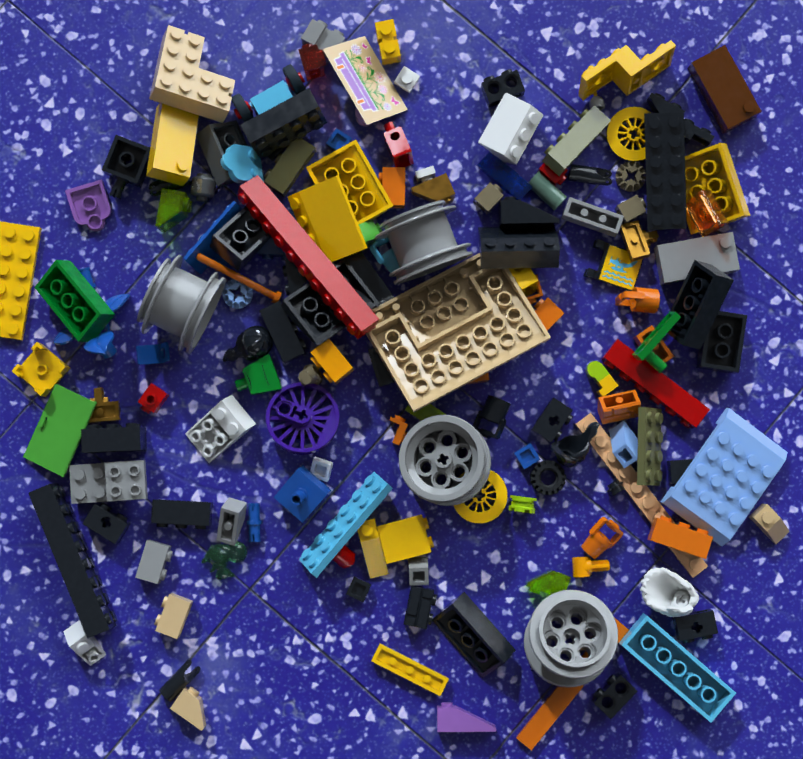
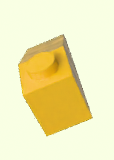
[358,518,389,579]

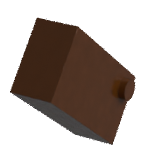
[687,45,762,134]

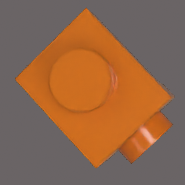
[389,415,408,446]

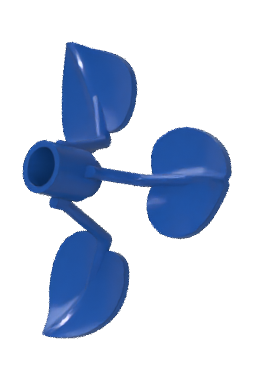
[53,294,131,359]

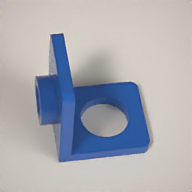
[136,342,170,365]

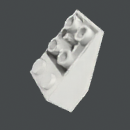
[185,395,256,463]

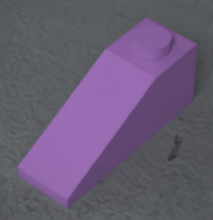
[437,702,496,732]

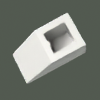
[63,620,106,666]

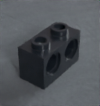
[481,69,525,108]
[592,673,638,719]

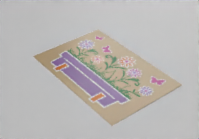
[323,36,408,125]

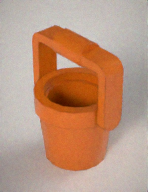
[581,517,623,559]

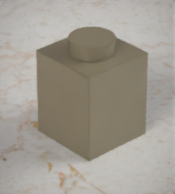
[473,182,504,214]
[615,195,647,224]

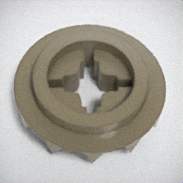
[615,161,646,192]

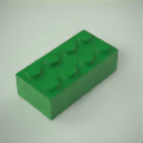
[34,260,115,342]

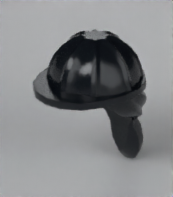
[223,326,273,362]
[551,422,600,467]

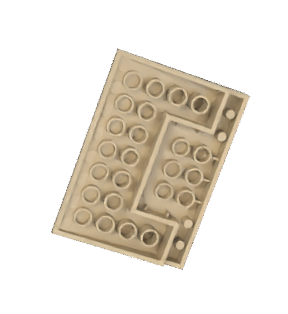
[366,253,551,412]

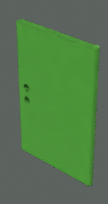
[23,384,97,478]

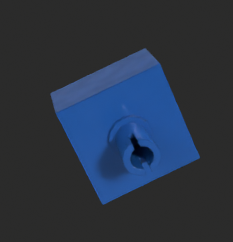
[273,465,331,523]

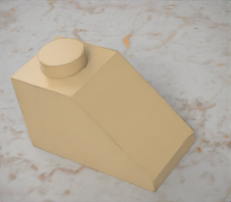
[749,504,790,545]
[170,687,206,731]

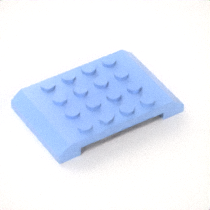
[660,408,788,546]

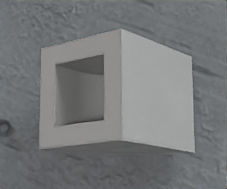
[408,557,429,586]

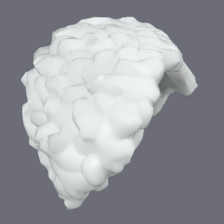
[640,567,699,617]

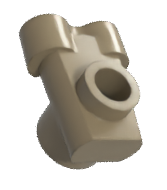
[298,364,322,386]

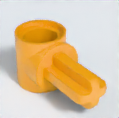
[572,557,610,577]

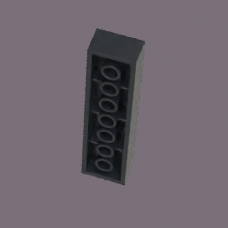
[28,483,117,639]

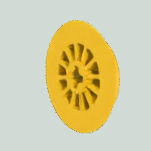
[607,107,651,161]
[453,470,508,524]

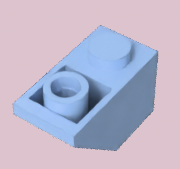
[609,421,638,468]

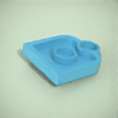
[220,144,264,184]

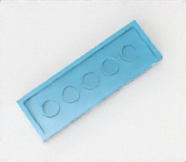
[299,472,393,578]

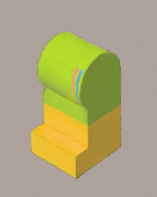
[585,361,619,397]

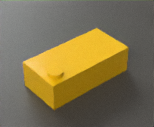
[146,103,199,186]

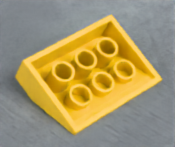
[306,140,393,224]
[685,143,750,235]
[287,175,368,262]

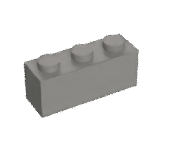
[561,197,624,237]

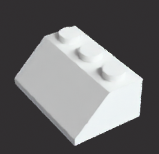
[478,93,543,165]

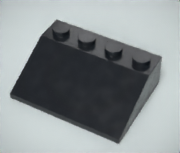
[478,226,560,269]
[281,258,380,347]

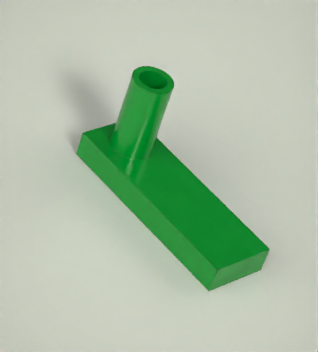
[632,311,681,373]

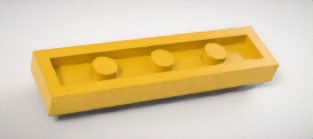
[371,643,449,696]

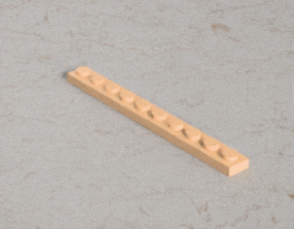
[575,413,708,578]

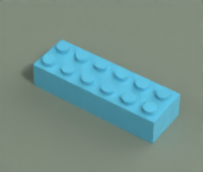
[619,613,736,723]

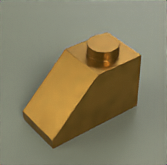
[411,173,455,205]

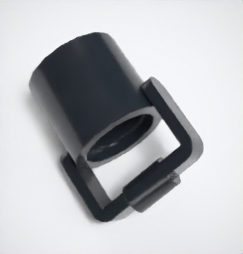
[473,395,511,439]

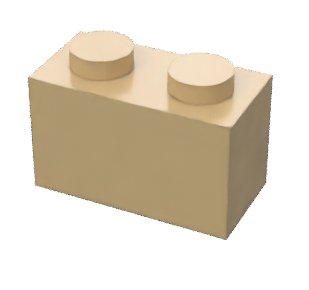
[154,593,193,639]

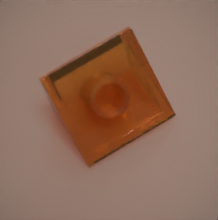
[686,190,729,237]

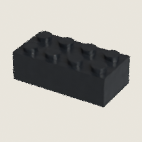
[241,88,327,158]
[668,260,734,349]

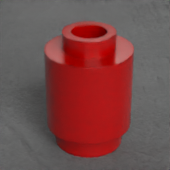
[332,545,355,568]

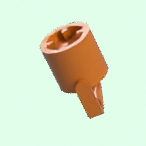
[615,287,660,314]

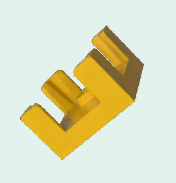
[12,342,70,397]

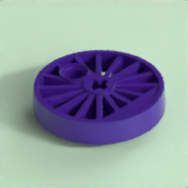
[266,382,339,455]

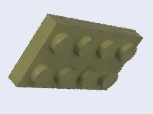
[637,407,663,486]

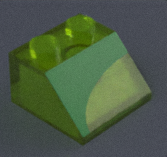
[155,188,192,233]

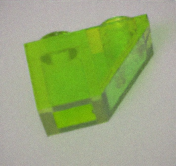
[525,570,571,597]

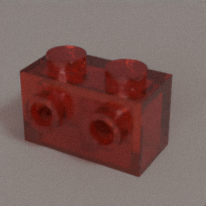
[298,43,326,81]

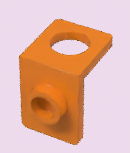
[526,275,543,304]

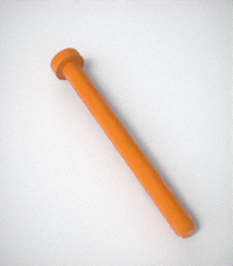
[196,253,282,303]

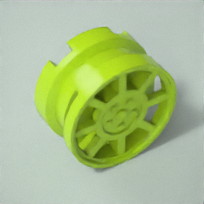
[508,495,537,514]

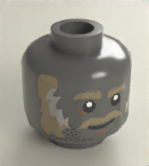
[190,173,216,202]

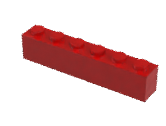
[601,339,710,429]

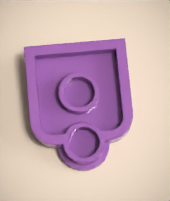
[65,179,112,231]

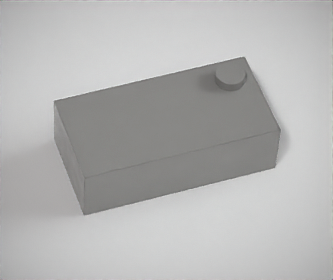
[654,232,740,285]

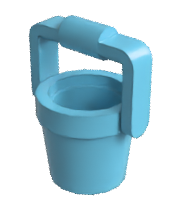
[370,238,400,277]

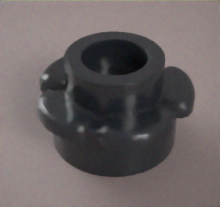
[607,480,625,496]

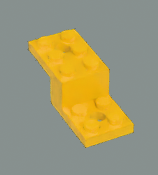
[578,40,676,100]

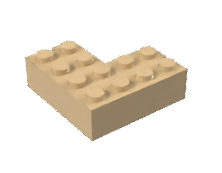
[149,25,235,123]

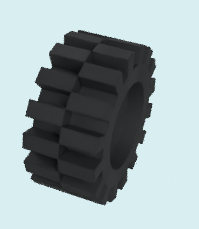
[530,460,566,495]

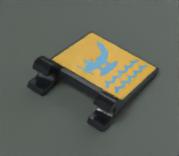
[584,239,644,291]

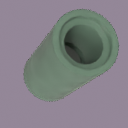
[526,171,567,211]

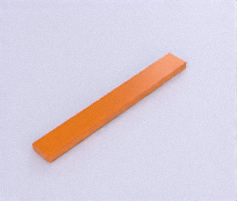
[516,619,629,751]

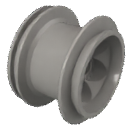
[375,200,473,285]
[137,255,226,354]
[399,415,491,506]
[524,590,618,687]

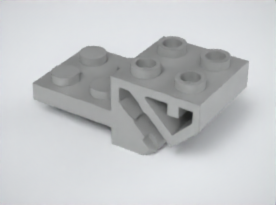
[69,460,148,504]

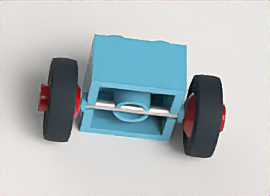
[232,64,306,123]

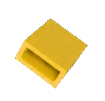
[377,514,434,564]

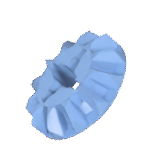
[222,279,253,309]

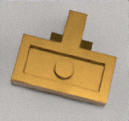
[619,220,659,261]
[89,387,121,423]

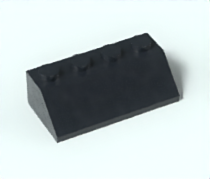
[432,592,516,678]

